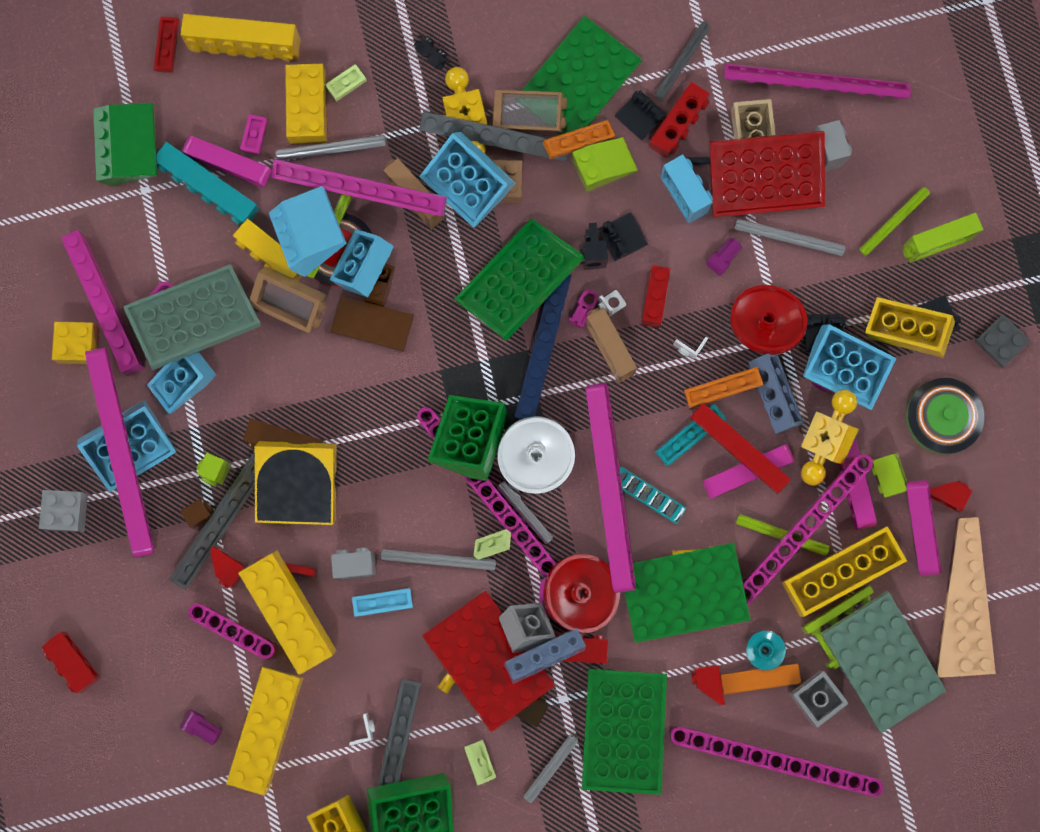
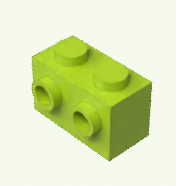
[197,452,232,487]
[872,452,907,497]

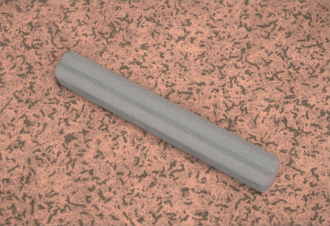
[497,481,553,544]
[524,735,578,803]

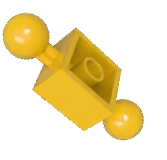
[442,67,487,154]
[801,390,859,486]

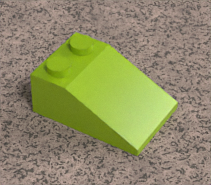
[572,137,638,192]

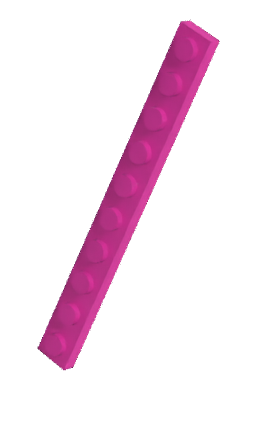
[724,63,911,99]
[271,159,447,216]

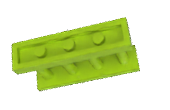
[801,586,874,669]

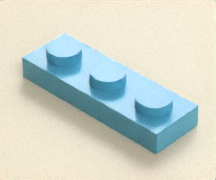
[352,588,413,617]

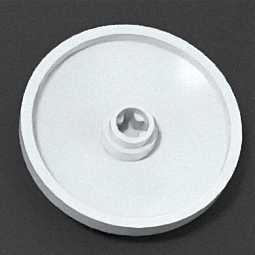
[497,417,575,493]

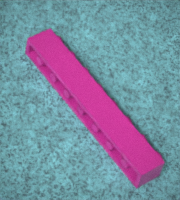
[61,230,145,376]

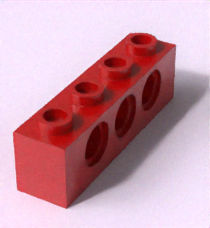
[649,81,710,159]

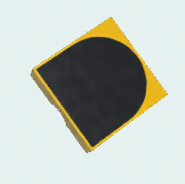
[255,441,337,525]

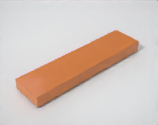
[543,120,615,159]
[684,367,764,409]
[720,664,801,694]

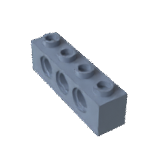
[748,354,804,434]
[505,628,586,684]

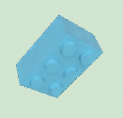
[660,155,713,224]
[330,229,394,297]

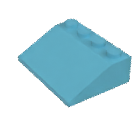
[419,132,516,228]
[269,186,347,277]
[803,324,897,410]
[77,400,176,492]

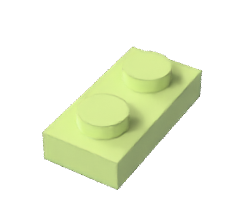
[325,64,367,102]
[474,529,511,560]
[464,740,496,785]

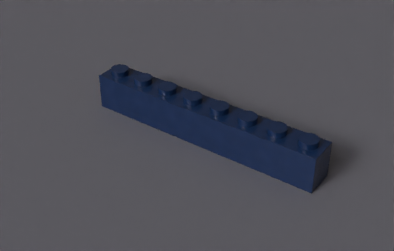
[515,275,572,421]

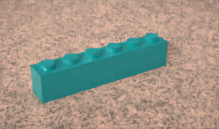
[156,142,260,226]

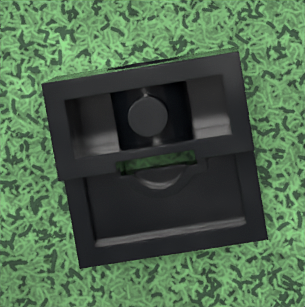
[579,222,608,270]

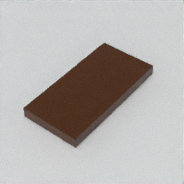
[330,296,414,352]

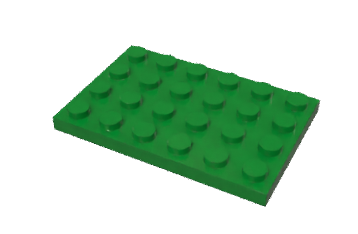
[515,15,642,135]
[455,218,584,341]
[624,543,751,643]
[581,669,667,795]

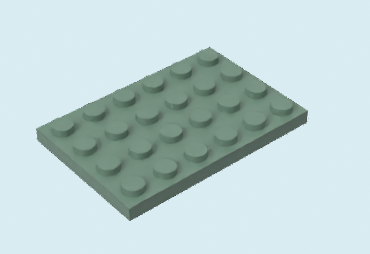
[123,264,261,370]
[821,591,946,733]

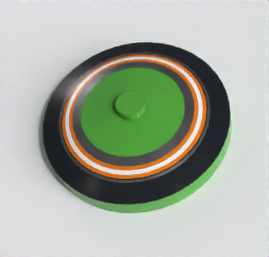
[906,378,985,454]

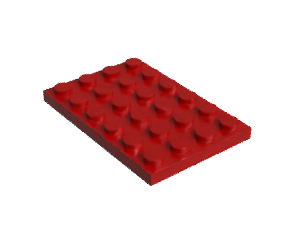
[709,131,825,217]
[422,590,555,733]

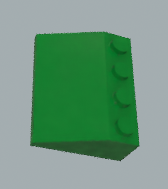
[93,103,157,186]
[428,395,508,481]
[367,773,453,832]

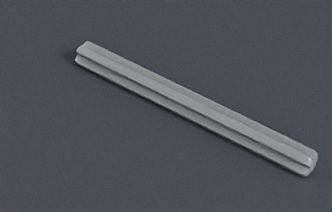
[275,135,386,160]
[735,219,845,256]
[381,549,496,570]

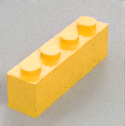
[233,218,302,281]

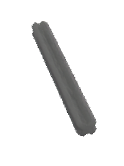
[655,22,710,100]

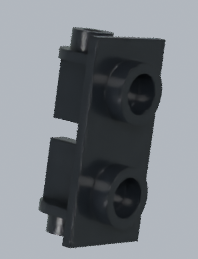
[414,35,451,70]

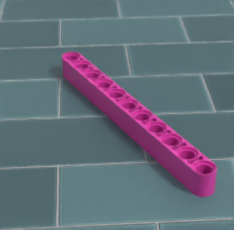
[85,347,155,558]
[586,382,636,593]
[418,407,555,576]
[743,454,873,605]
[669,726,883,797]

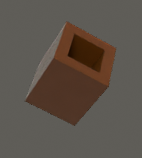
[180,499,214,529]

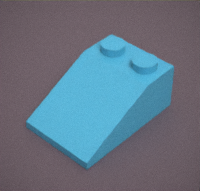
[147,352,216,414]

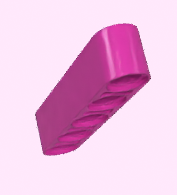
[181,135,272,188]
[838,438,877,530]
[702,444,795,499]
[907,480,941,576]
[188,603,277,659]

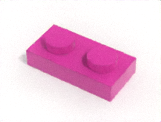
[240,114,268,155]

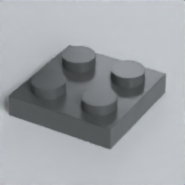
[975,314,1030,368]

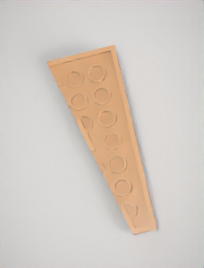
[936,517,996,678]

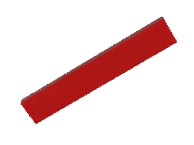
[690,403,791,495]

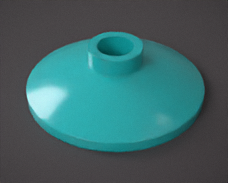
[746,631,786,670]

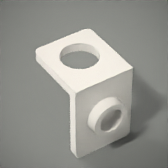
[598,290,626,317]
[673,337,708,359]
[349,713,375,745]

